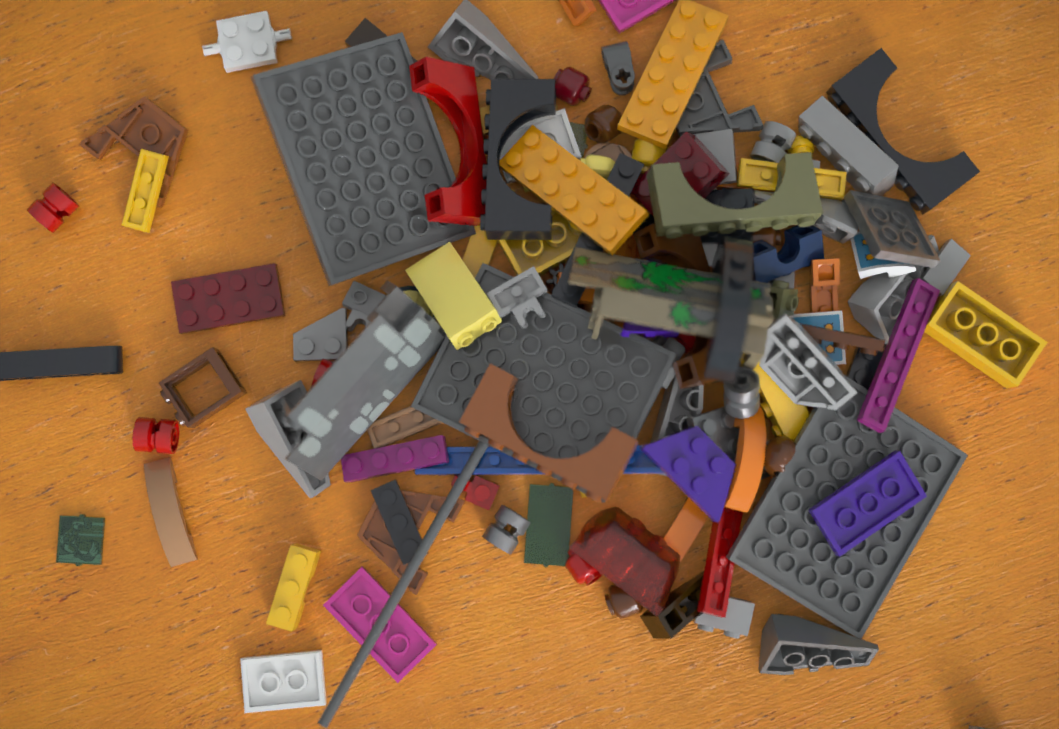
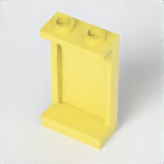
[405,242,502,350]

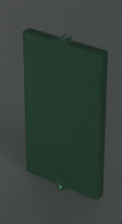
[524,483,574,567]

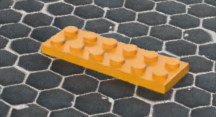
[617,0,729,150]
[499,125,649,256]

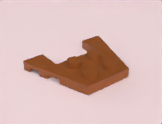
[79,97,188,208]
[357,490,465,595]

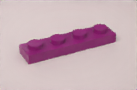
[341,435,449,483]

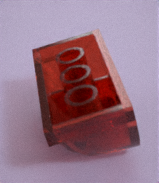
[570,507,680,616]

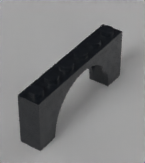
[826,48,980,214]
[480,79,556,240]

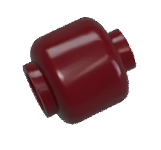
[553,67,592,106]

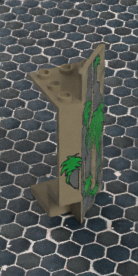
[569,247,774,369]

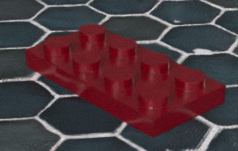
[171,263,285,334]

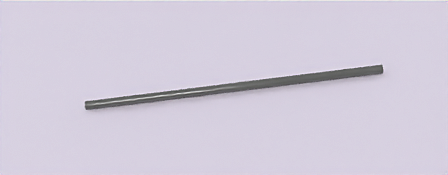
[318,441,489,728]

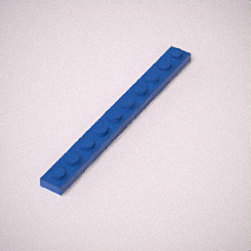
[415,445,665,475]

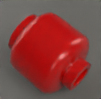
[565,544,605,586]

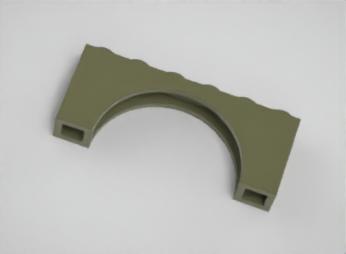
[647,152,823,239]

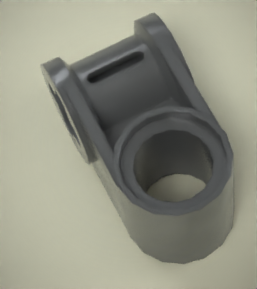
[601,41,635,95]

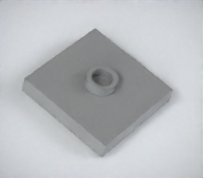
[680,129,737,185]

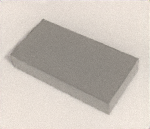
[920,239,971,297]

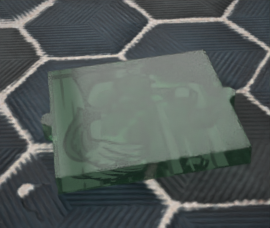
[56,514,105,566]

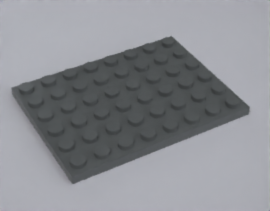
[251,32,476,286]
[411,263,677,503]
[725,376,968,639]

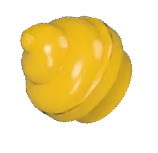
[787,135,814,157]

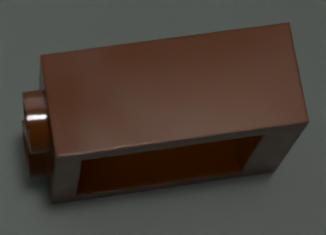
[159,347,247,428]

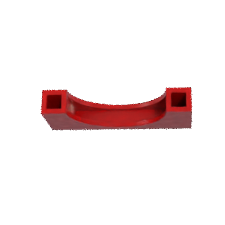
[409,57,487,226]

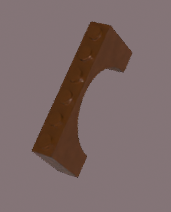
[634,224,740,389]

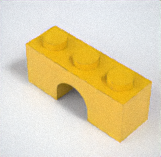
[266,543,321,632]

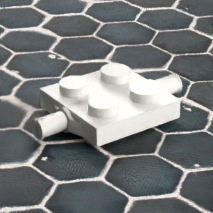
[202,11,292,73]

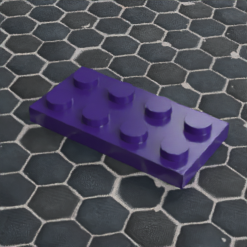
[808,450,927,557]

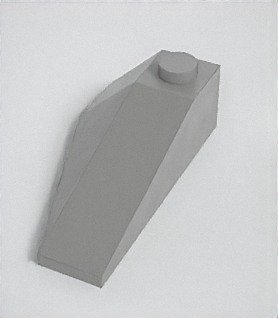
[245,380,331,498]

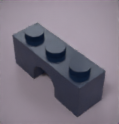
[752,225,824,284]

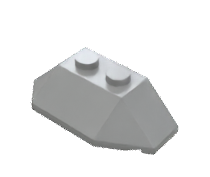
[759,313,857,410]

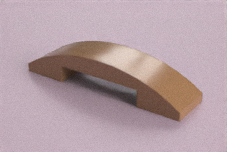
[144,457,198,567]

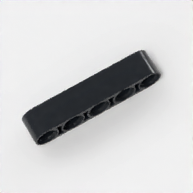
[0,346,123,381]

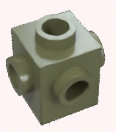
[769,280,799,320]

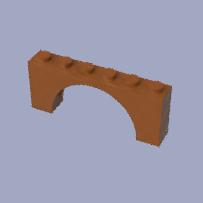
[459,364,639,503]

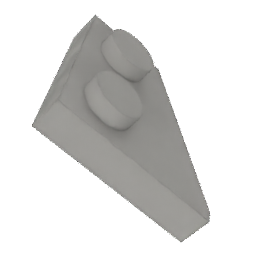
[293,308,348,361]

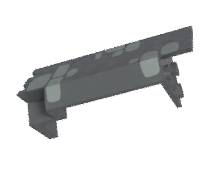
[280,280,446,481]

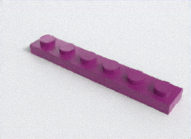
[857,278,940,433]

